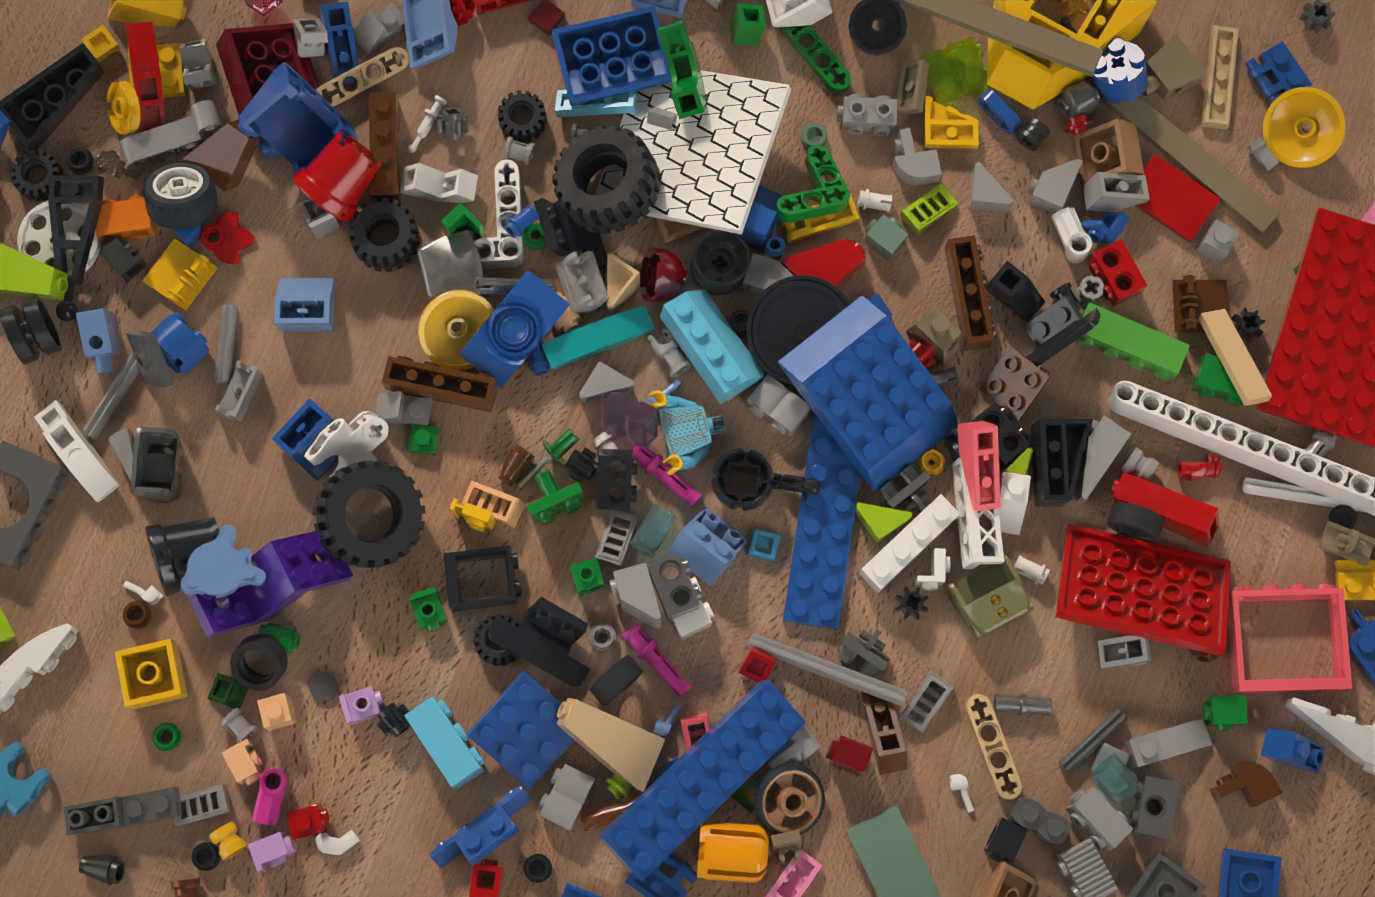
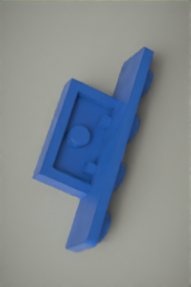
[429,786,532,868]

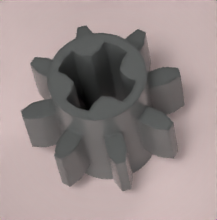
[1299,0,1335,34]
[437,108,469,140]

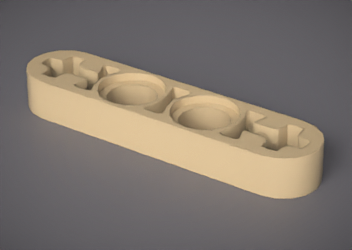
[316,47,409,107]
[965,694,1022,800]

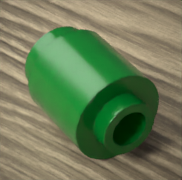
[257,623,301,654]

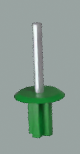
[517,428,580,488]

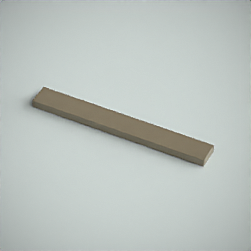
[894,0,1103,77]
[1100,96,1279,235]

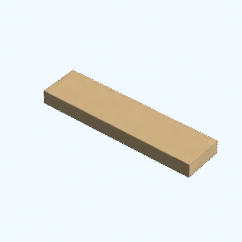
[1201,25,1239,130]
[1198,309,1272,406]

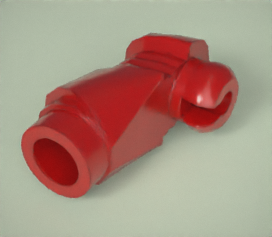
[1177,453,1223,481]

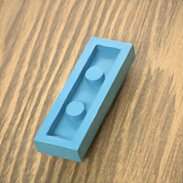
[555,90,637,117]

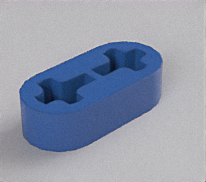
[977,89,1022,135]

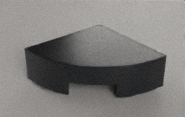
[944,434,960,462]

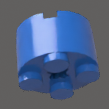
[1093,38,1148,103]
[151,312,209,377]

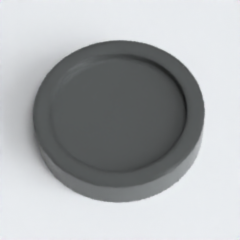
[309,673,338,701]

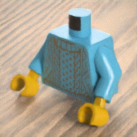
[648,390,725,475]

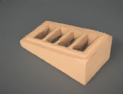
[461,481,525,528]

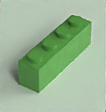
[1077,302,1190,381]

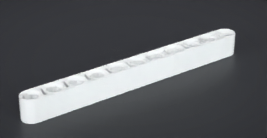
[1108,381,1375,516]

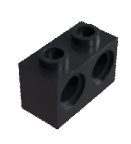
[971,403,1030,470]
[597,449,638,510]

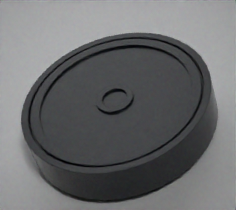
[746,275,850,385]

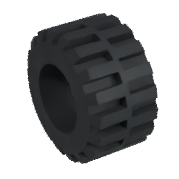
[348,198,420,272]

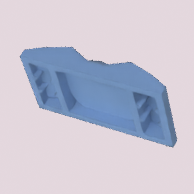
[402,0,458,70]

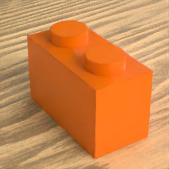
[96,195,157,244]

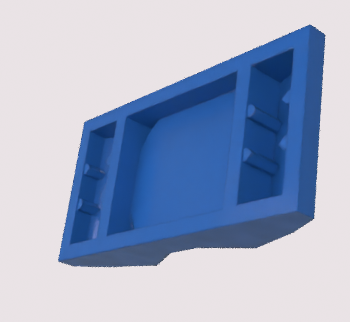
[459,270,570,388]

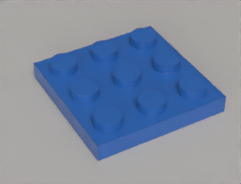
[466,670,575,790]

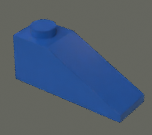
[318,1,359,86]

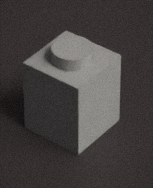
[1196,219,1240,264]

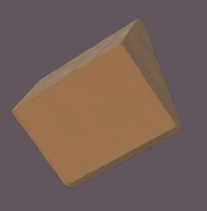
[983,862,1038,897]

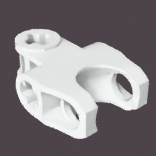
[304,411,389,478]

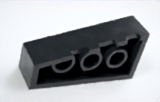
[0,43,105,152]

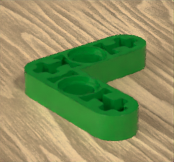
[775,145,850,223]

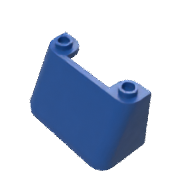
[238,62,358,175]

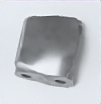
[417,230,490,302]

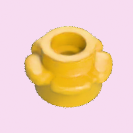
[918,449,945,475]

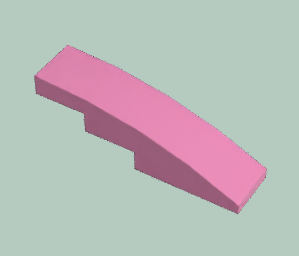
[765,848,823,897]

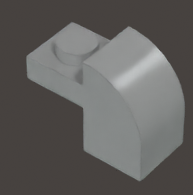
[179,39,216,90]
[892,128,942,186]

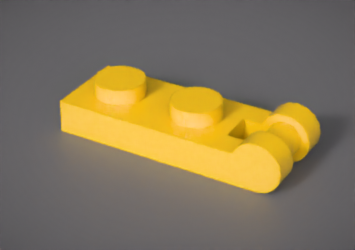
[780,194,859,244]

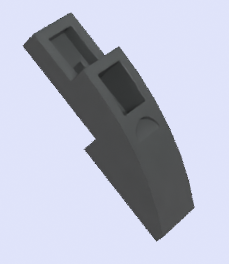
[64,787,182,836]

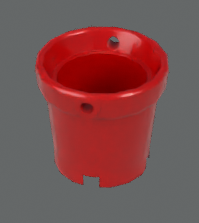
[292,131,382,222]

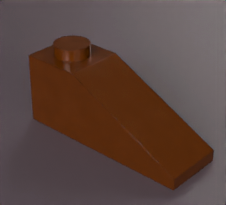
[860,682,907,775]

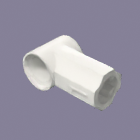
[1051,207,1092,264]

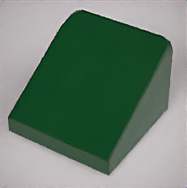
[207,673,249,709]
[731,775,770,813]

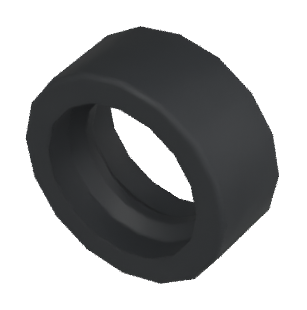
[1107,502,1164,542]
[230,634,288,691]
[589,655,643,706]

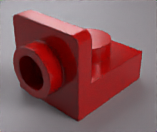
[287,803,330,840]

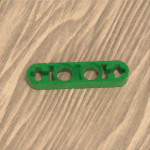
[779,25,851,94]

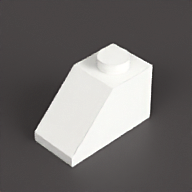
[998,472,1031,536]

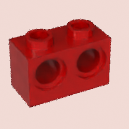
[1088,239,1148,306]

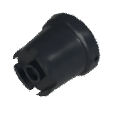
[145,516,219,596]

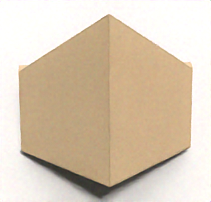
[607,254,640,313]

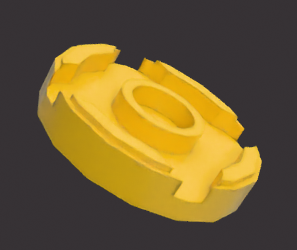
[107,81,140,135]

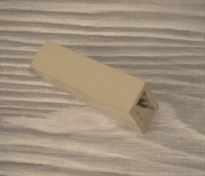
[557,698,665,792]

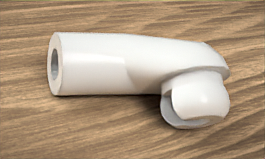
[315,829,360,855]

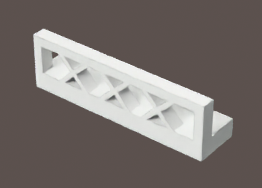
[951,457,1004,569]

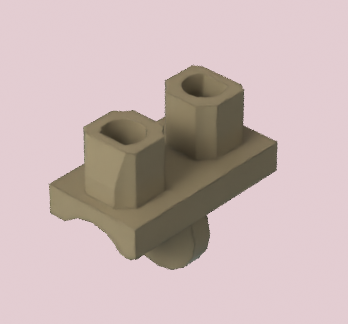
[1318,521,1375,566]

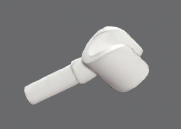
[123,581,163,605]
[949,774,974,813]

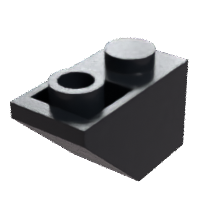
[986,261,1045,323]

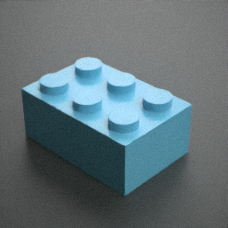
[404,696,485,790]

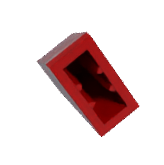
[781,238,866,288]

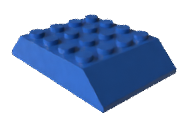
[777,296,958,493]

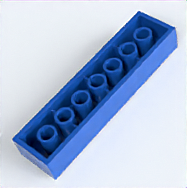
[597,680,806,881]

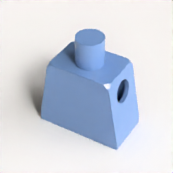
[76,308,120,374]

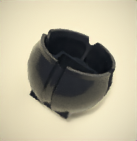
[711,448,774,511]

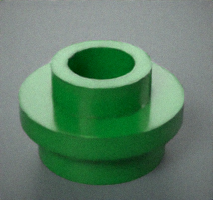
[523,223,547,250]
[152,723,182,751]

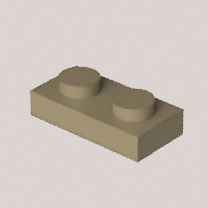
[897,59,929,116]

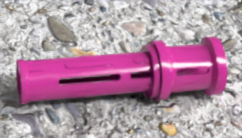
[632,439,702,508]
[621,622,692,699]

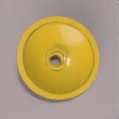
[1263,87,1346,168]
[418,290,494,370]

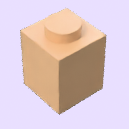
[257,693,297,731]

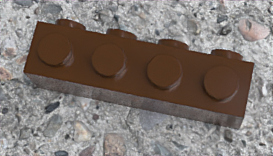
[944,235,997,351]
[382,356,498,413]

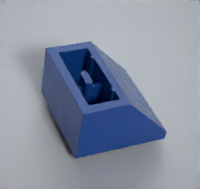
[272,398,338,481]

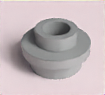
[589,624,617,652]

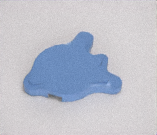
[181,525,266,598]

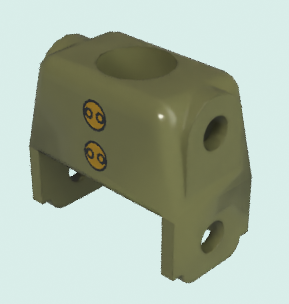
[946,555,1034,640]

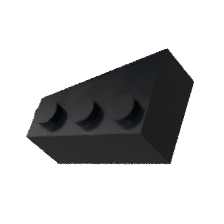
[1031,419,1093,507]

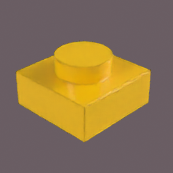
[81,25,120,63]

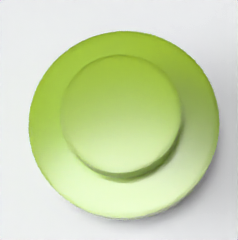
[605,774,632,800]

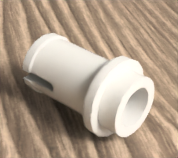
[857,189,892,212]
[593,432,621,468]
[1014,555,1050,585]

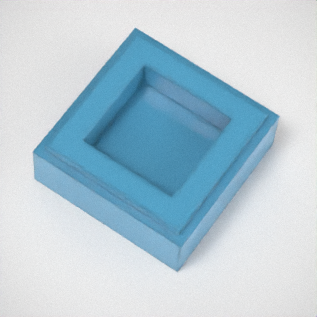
[747,528,781,563]

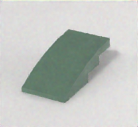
[845,805,941,897]

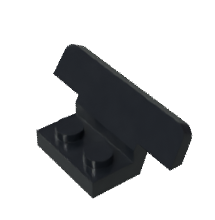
[533,198,607,270]
[1024,296,1101,367]
[488,596,590,687]

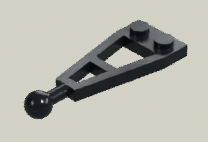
[48,175,104,322]

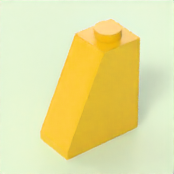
[107,0,187,28]

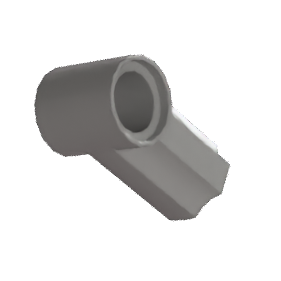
[765,724,822,770]

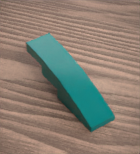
[541,305,656,370]

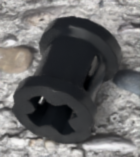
[1050,282,1084,310]

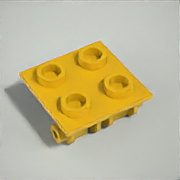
[142,238,218,311]

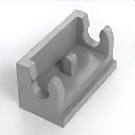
[555,251,609,313]
[215,360,263,424]

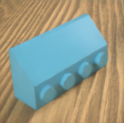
[660,289,766,404]

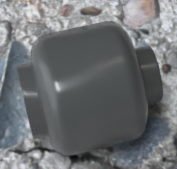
[1058,81,1100,118]

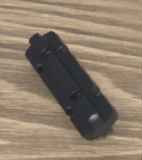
[770,473,821,495]

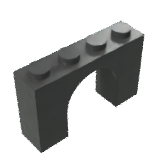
[0,440,69,571]

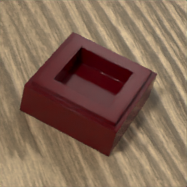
[528,0,565,36]

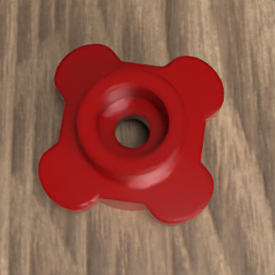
[1064,114,1094,135]

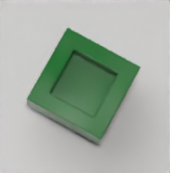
[407,423,439,455]

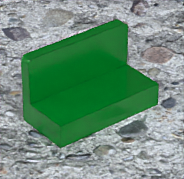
[441,203,486,239]

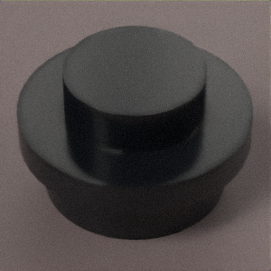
[1328,505,1357,529]
[192,842,221,871]

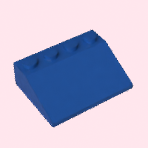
[552,6,672,106]

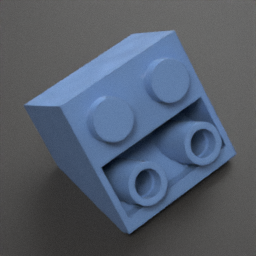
[274,278,335,332]
[667,507,749,586]

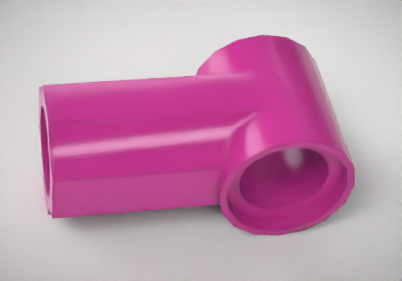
[252,768,290,826]

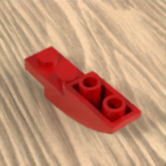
[125,21,166,133]

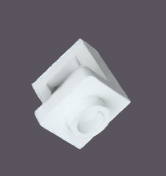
[915,548,950,590]

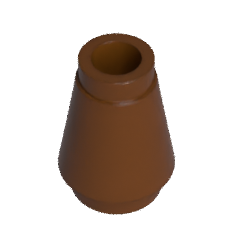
[498,445,535,487]

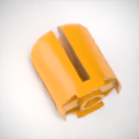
[697,821,769,883]

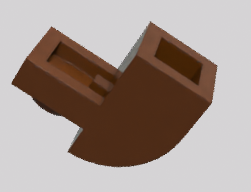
[1210,762,1282,807]

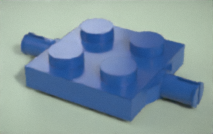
[1348,608,1375,689]

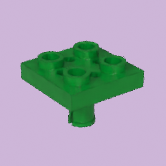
[527,470,585,525]

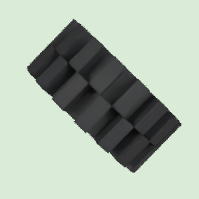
[498,90,547,143]
[10,149,64,202]
[473,614,519,666]

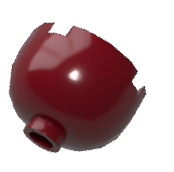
[640,247,687,302]

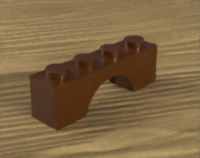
[369,92,401,205]

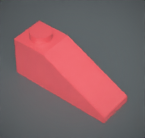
[958,421,1001,511]

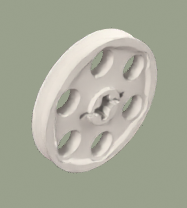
[17,201,101,275]

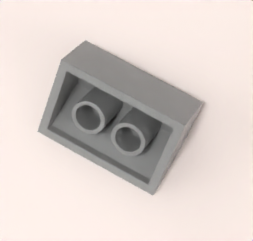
[610,563,662,630]

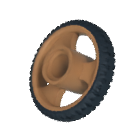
[754,763,825,835]

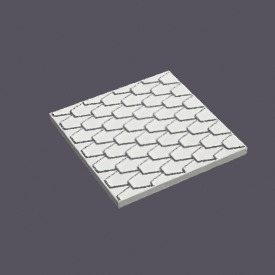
[595,70,791,234]

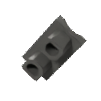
[880,464,931,513]
[838,629,890,677]

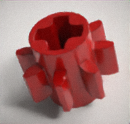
[449,0,475,26]
[908,339,936,370]

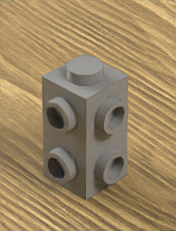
[837,94,897,136]
[1065,787,1133,852]

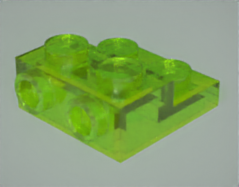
[920,37,989,105]

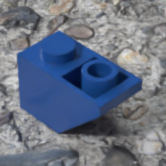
[1261,728,1324,774]

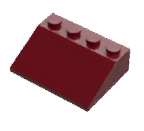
[216,23,323,115]

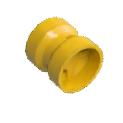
[209,821,248,861]

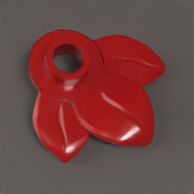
[200,212,255,265]

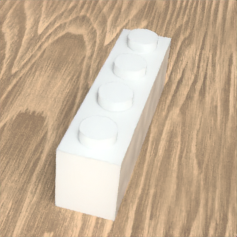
[859,494,960,594]

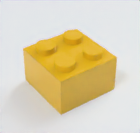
[115,639,188,710]

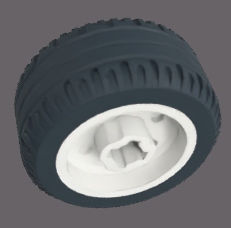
[143,163,218,229]

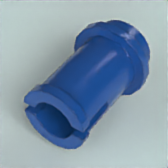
[504,205,539,238]
[764,236,786,261]
[529,340,551,376]

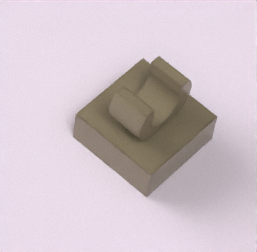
[771,829,801,864]

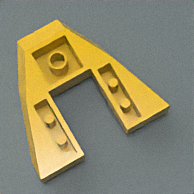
[987,0,1158,110]

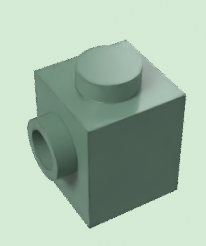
[864,214,909,262]

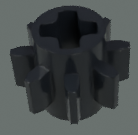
[1231,308,1265,343]
[565,447,598,483]
[895,587,929,621]
[377,702,411,738]

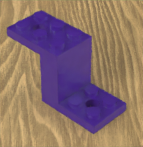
[187,531,353,638]

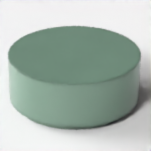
[801,122,828,149]

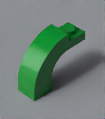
[657,20,706,119]

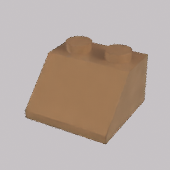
[1074,119,1144,186]

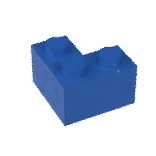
[736,185,785,252]

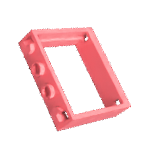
[1227,584,1352,694]

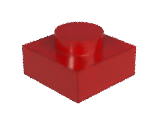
[738,646,776,683]

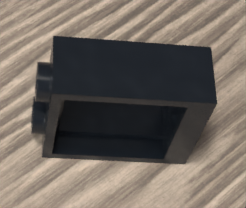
[443,545,522,612]

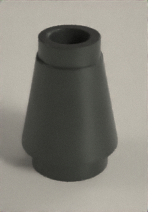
[79,856,125,885]

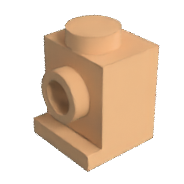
[222,739,263,786]

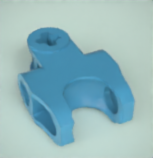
[0,741,52,817]

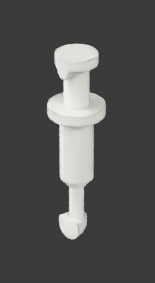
[407,95,447,153]

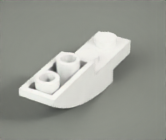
[34,400,120,503]
[0,623,79,714]

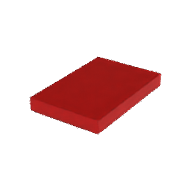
[1134,154,1220,243]

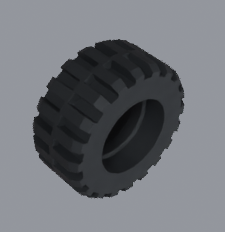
[552,125,661,234]
[313,460,426,568]

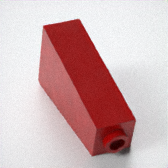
[1111,472,1220,549]

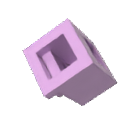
[339,686,385,725]
[248,832,296,872]

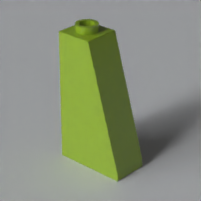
[0,243,68,301]

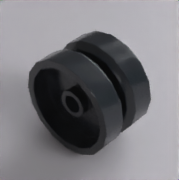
[848,0,907,56]
[0,295,62,365]

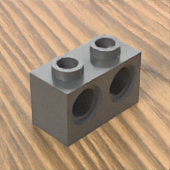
[647,553,702,621]

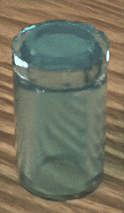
[629,504,677,558]

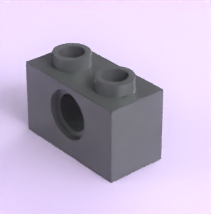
[1129,776,1180,840]

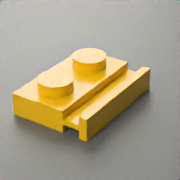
[450,498,496,533]
[1334,560,1375,601]

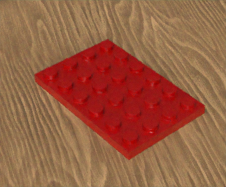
[1055,523,1231,656]

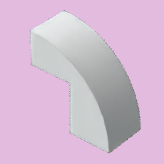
[400,163,478,203]

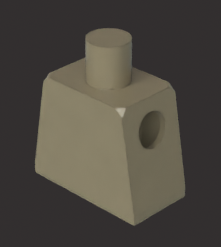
[1142,34,1207,99]
[906,306,962,366]

